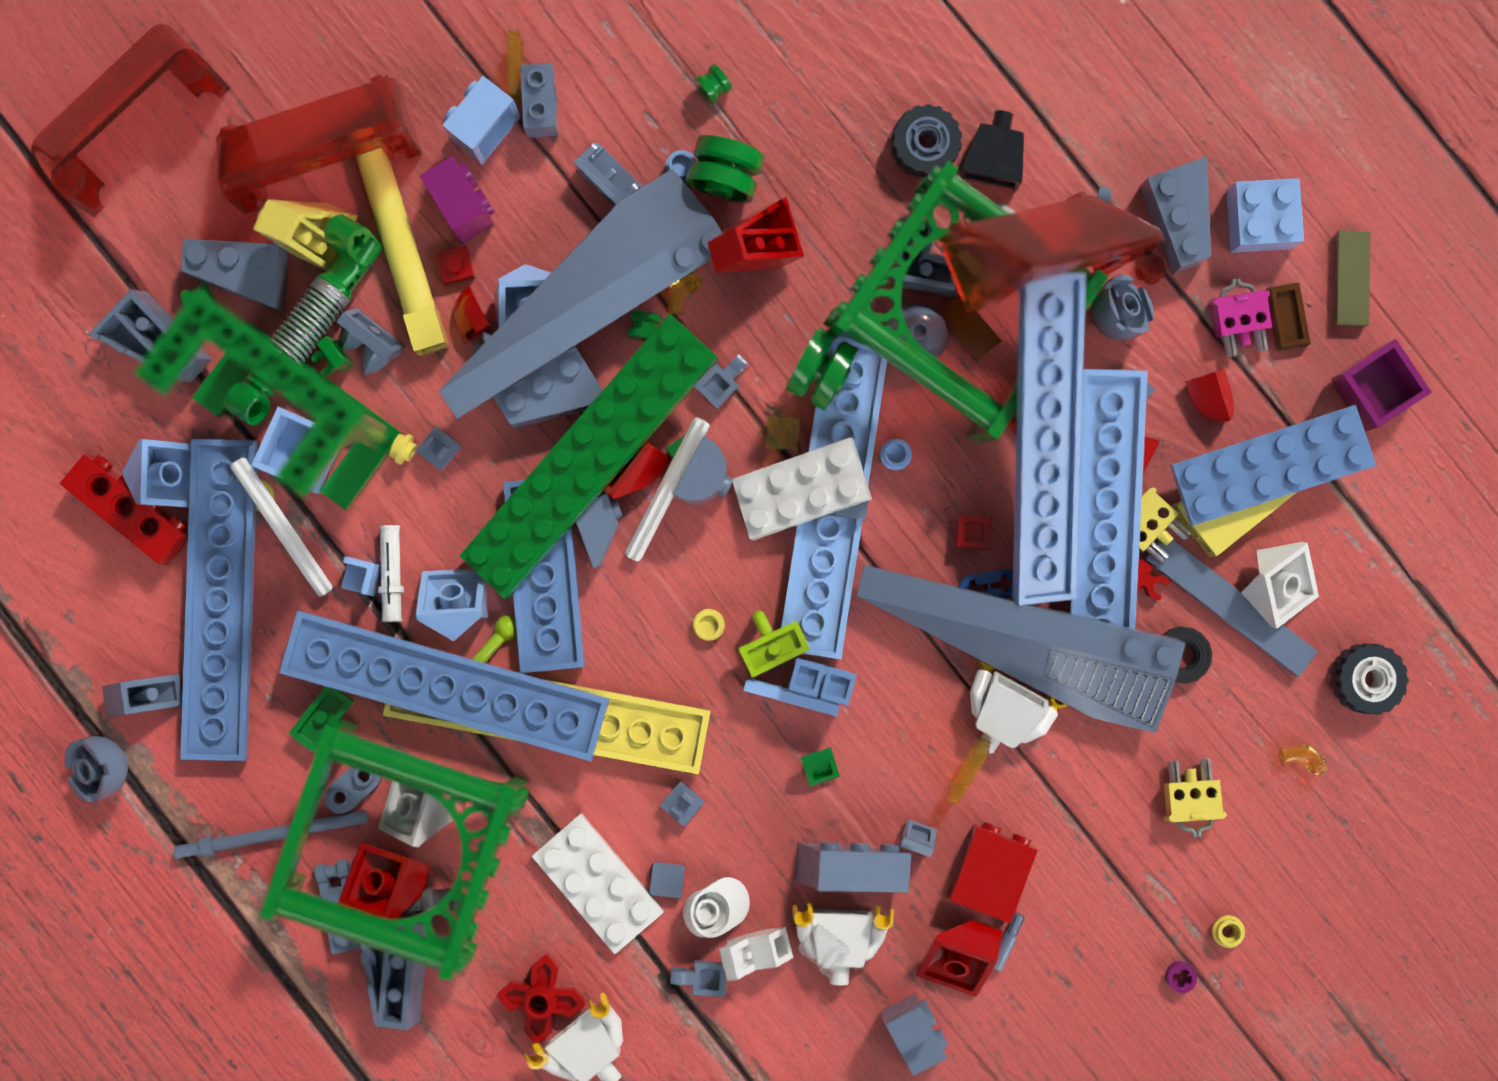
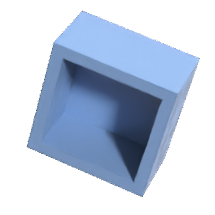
[442,76,521,166]
[1226,178,1304,253]
[251,407,334,494]

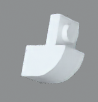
[719,927,793,981]

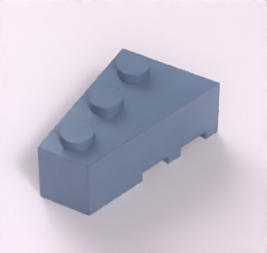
[1140,157,1211,274]
[181,239,289,314]
[88,289,213,382]
[493,347,603,429]
[795,842,911,893]
[360,924,427,1030]

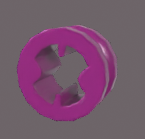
[1166,961,1197,993]

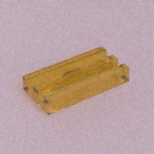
[508,30,524,102]
[947,737,991,805]

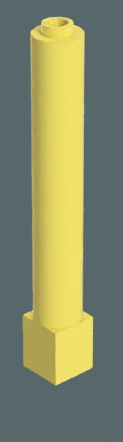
[349,124,450,356]

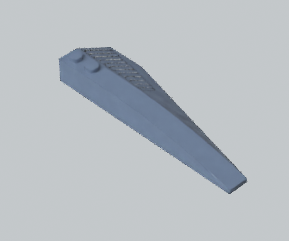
[857,565,1185,733]

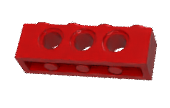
[59,454,188,565]

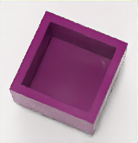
[420,156,495,244]
[1331,339,1432,432]

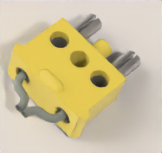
[1139,487,1191,563]
[1163,758,1227,837]

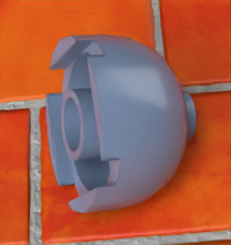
[1090,274,1154,341]
[886,304,948,359]
[64,736,129,802]

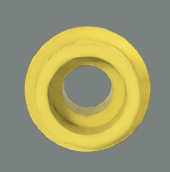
[389,433,417,465]
[1212,915,1245,948]

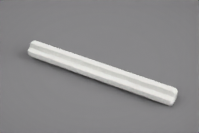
[625,417,710,561]
[231,457,333,597]

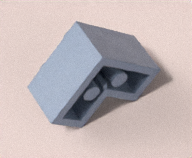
[891,216,961,298]
[881,993,949,1076]

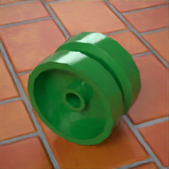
[686,135,765,203]
[785,327,859,411]

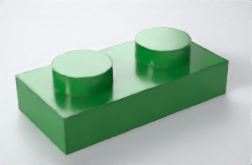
[288,686,356,753]

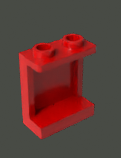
[947,822,1038,924]

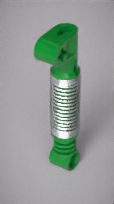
[223,215,384,426]

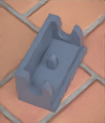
[573,142,644,207]

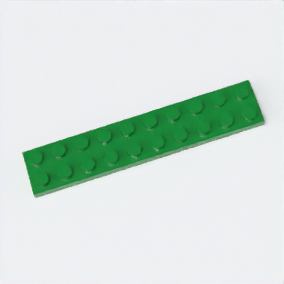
[459,314,719,599]

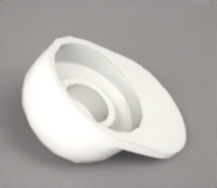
[683,877,750,938]

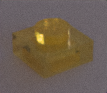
[766,416,800,451]

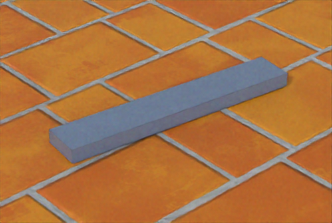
[1145,540,1318,677]

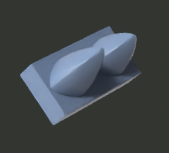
[337,308,406,374]

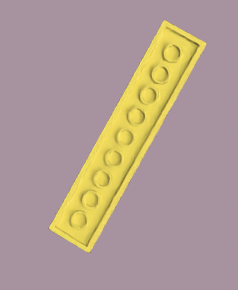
[383,679,711,774]

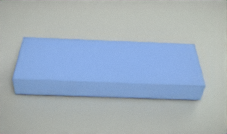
[743,677,840,717]

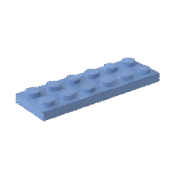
[1170,405,1377,526]
[503,480,585,673]

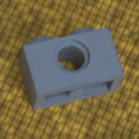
[520,63,559,138]

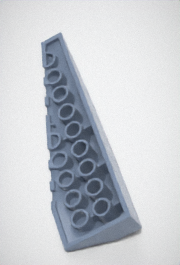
[438,169,722,419]

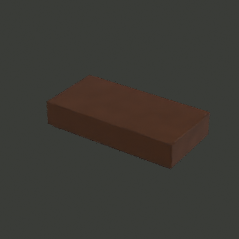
[1265,283,1311,351]
[938,293,1001,362]

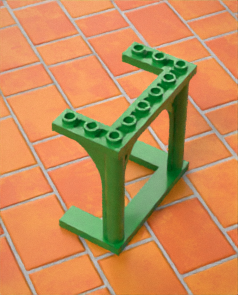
[823,161,1109,444]
[134,289,404,511]
[259,720,530,981]

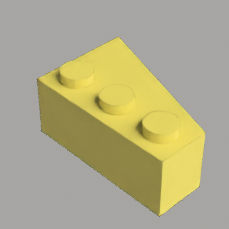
[253,200,358,271]

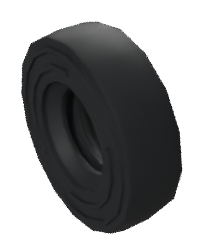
[1162,626,1212,684]

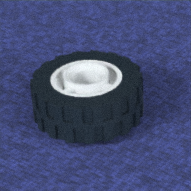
[1330,643,1409,715]

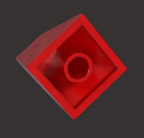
[604,440,672,499]
[338,842,432,919]
[916,920,1002,997]

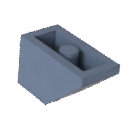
[576,494,623,569]
[102,674,182,718]

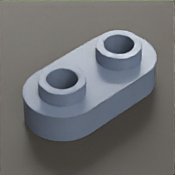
[325,767,383,814]

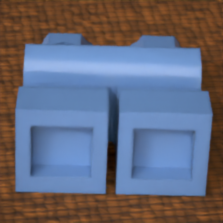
[788,658,857,706]

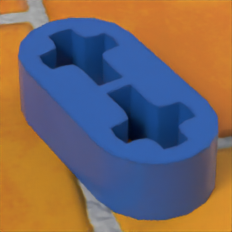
[958,570,1013,598]

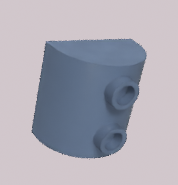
[672,436,733,505]

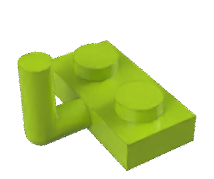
[738,610,811,678]

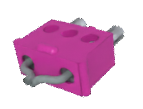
[1207,278,1272,357]

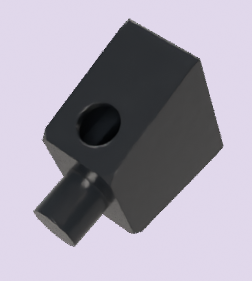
[959,110,1024,190]

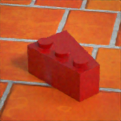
[707,196,804,273]

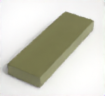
[1334,230,1371,327]

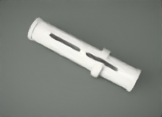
[378,525,404,622]

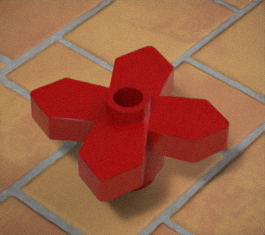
[497,953,586,1043]

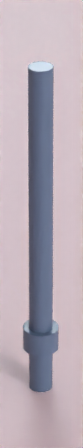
[174,810,368,859]

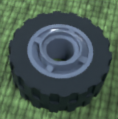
[890,104,962,178]

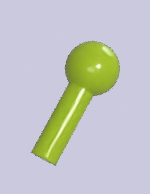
[472,616,517,663]

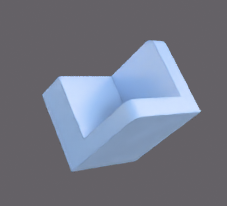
[341,556,381,596]

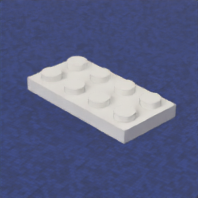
[733,437,872,540]
[532,813,664,954]

